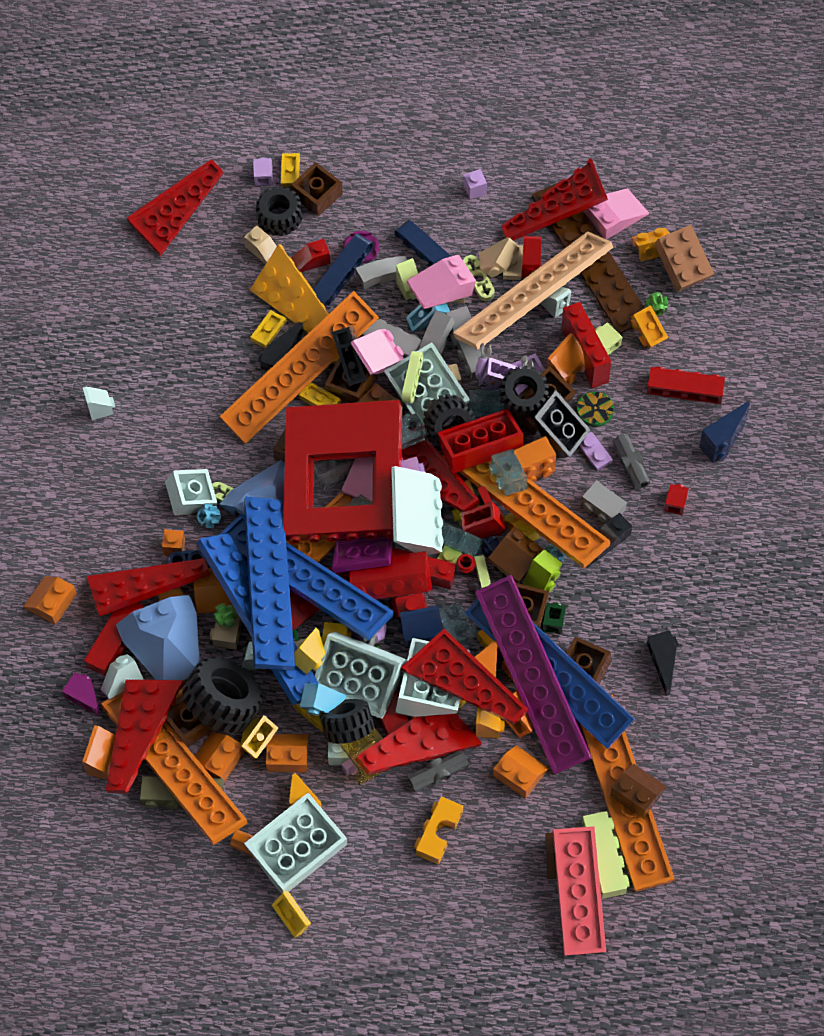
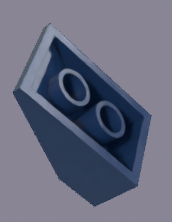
[699,401,750,463]

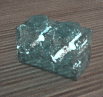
[402,413,428,450]
[441,522,482,557]
[439,603,476,646]

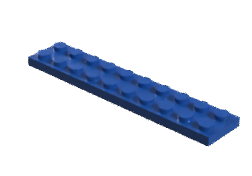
[244,496,295,671]
[219,514,393,641]
[196,533,319,705]
[465,598,635,749]

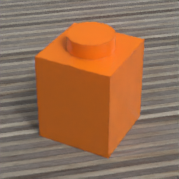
[162,529,186,556]

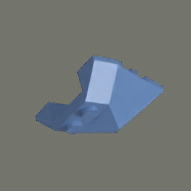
[220,460,285,516]
[116,595,200,680]

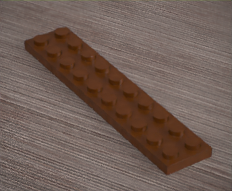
[532,183,645,334]

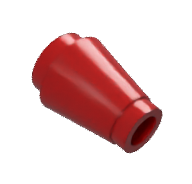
[456,554,476,574]

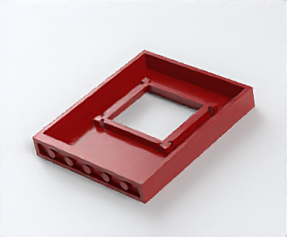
[283,400,402,544]

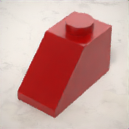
[521,236,542,278]
[291,239,331,272]

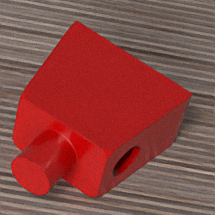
[461,502,506,539]
[389,593,428,619]

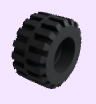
[256,186,302,236]
[499,366,549,418]
[423,394,475,445]
[319,699,374,744]

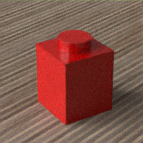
[664,484,689,515]

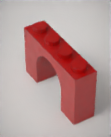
[561,302,612,389]

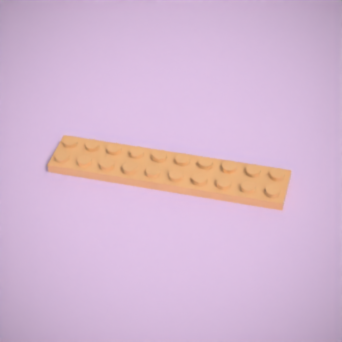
[453,232,613,350]

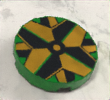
[577,392,614,427]

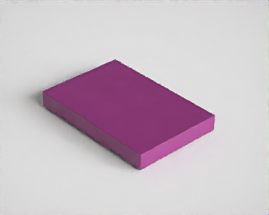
[332,537,393,573]

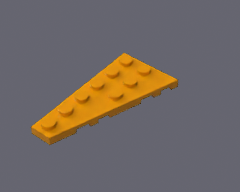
[250,244,328,333]

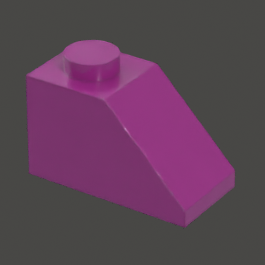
[62,672,100,716]

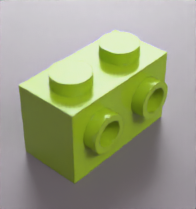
[523,550,563,593]

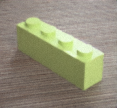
[582,811,629,899]

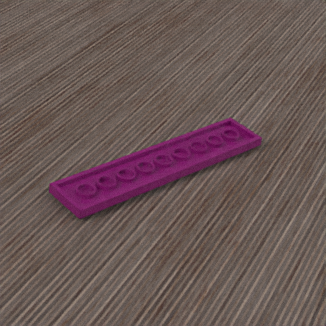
[475,575,592,775]

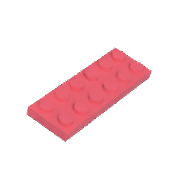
[553,826,606,955]

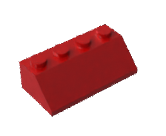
[437,408,524,474]
[349,551,433,599]

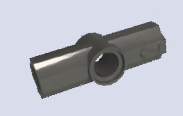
[613,433,650,490]
[408,750,469,793]

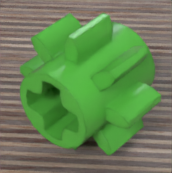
[645,293,669,316]
[213,603,237,628]

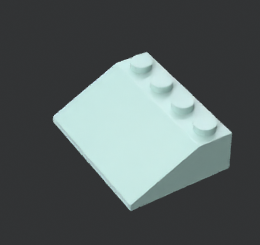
[384,342,470,437]
[392,466,444,555]
[315,632,407,719]
[396,638,470,717]
[244,793,347,894]

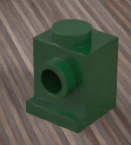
[542,602,566,634]

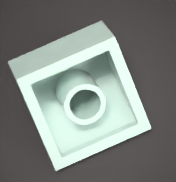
[165,469,217,515]

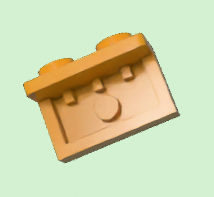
[632,228,670,262]
[630,305,668,349]

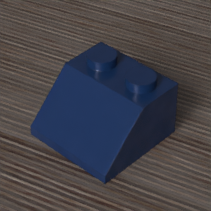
[400,605,443,649]

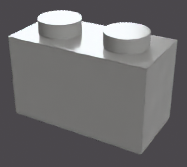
[582,481,627,524]

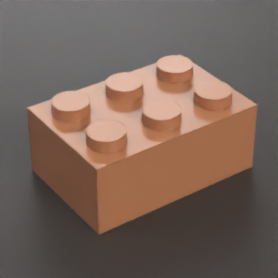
[654,225,714,292]

